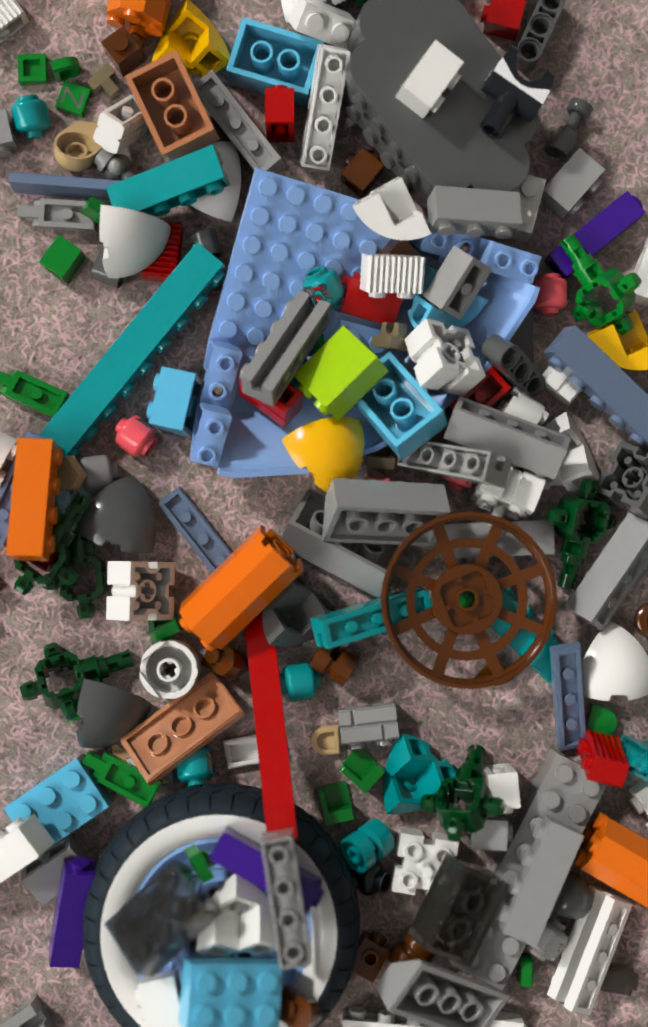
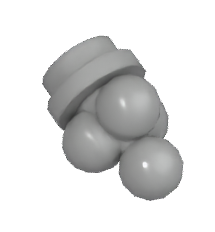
[93,148,137,181]

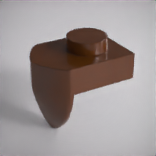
[201,645,248,678]
[280,985,322,1027]

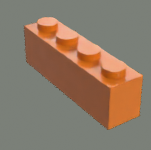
[6,438,63,561]

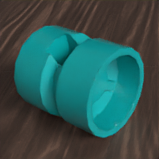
[339,818,394,873]

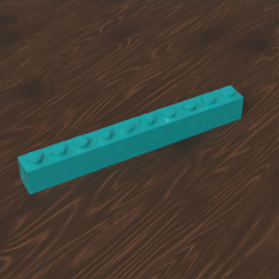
[39,242,227,477]

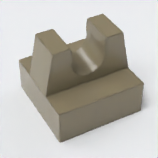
[87,63,119,101]
[371,322,408,351]
[366,447,395,478]

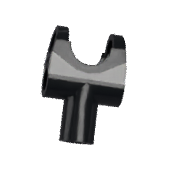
[479,45,556,140]

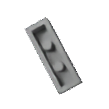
[427,185,522,239]

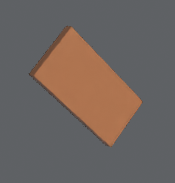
[119,671,245,786]

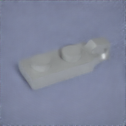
[17,198,97,232]

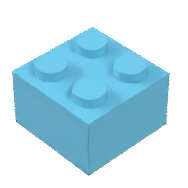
[147,366,203,438]

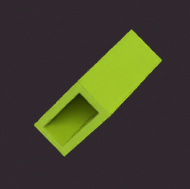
[294,326,389,421]

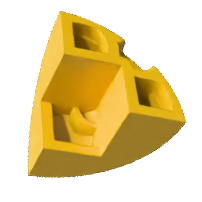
[152,0,230,77]
[587,309,648,370]
[282,416,364,492]

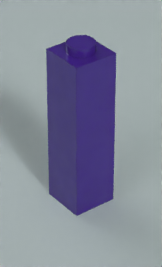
[544,191,645,279]
[209,826,324,914]
[49,857,95,968]

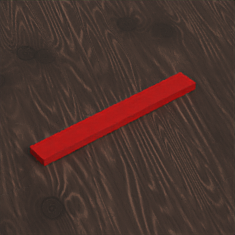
[245,610,299,840]

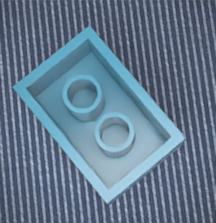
[226,17,324,108]
[354,352,448,461]
[3,754,114,849]
[178,957,283,1027]

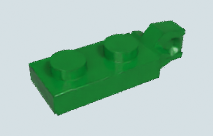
[0,370,70,418]
[82,750,163,807]

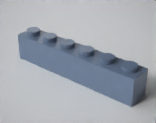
[543,326,648,452]

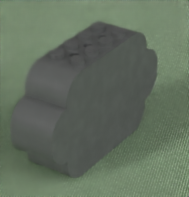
[342,0,539,208]

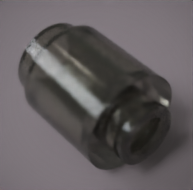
[601,962,639,996]

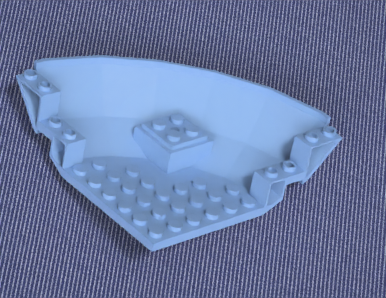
[189,167,542,478]

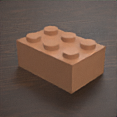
[124,50,220,162]

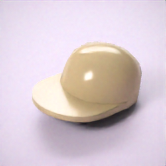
[54,121,102,172]

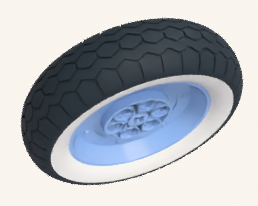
[83,783,360,1027]

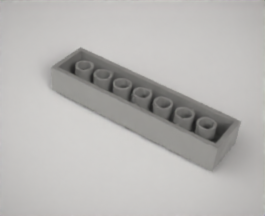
[447,749,607,991]

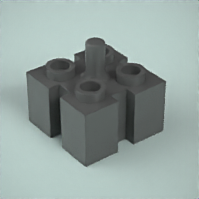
[597,441,648,520]

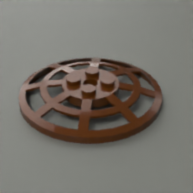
[380,511,557,689]

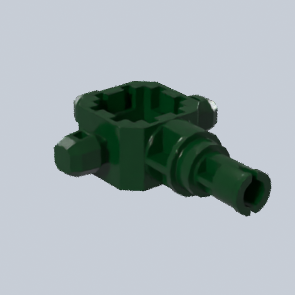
[546,478,616,590]
[5,493,92,595]
[42,532,108,619]
[19,642,134,719]
[420,745,505,841]

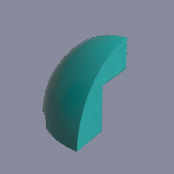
[383,734,456,814]

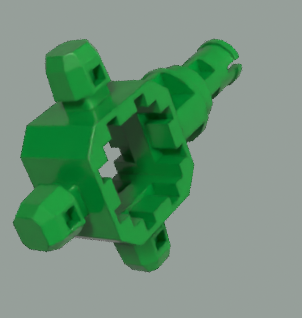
[559,232,641,335]

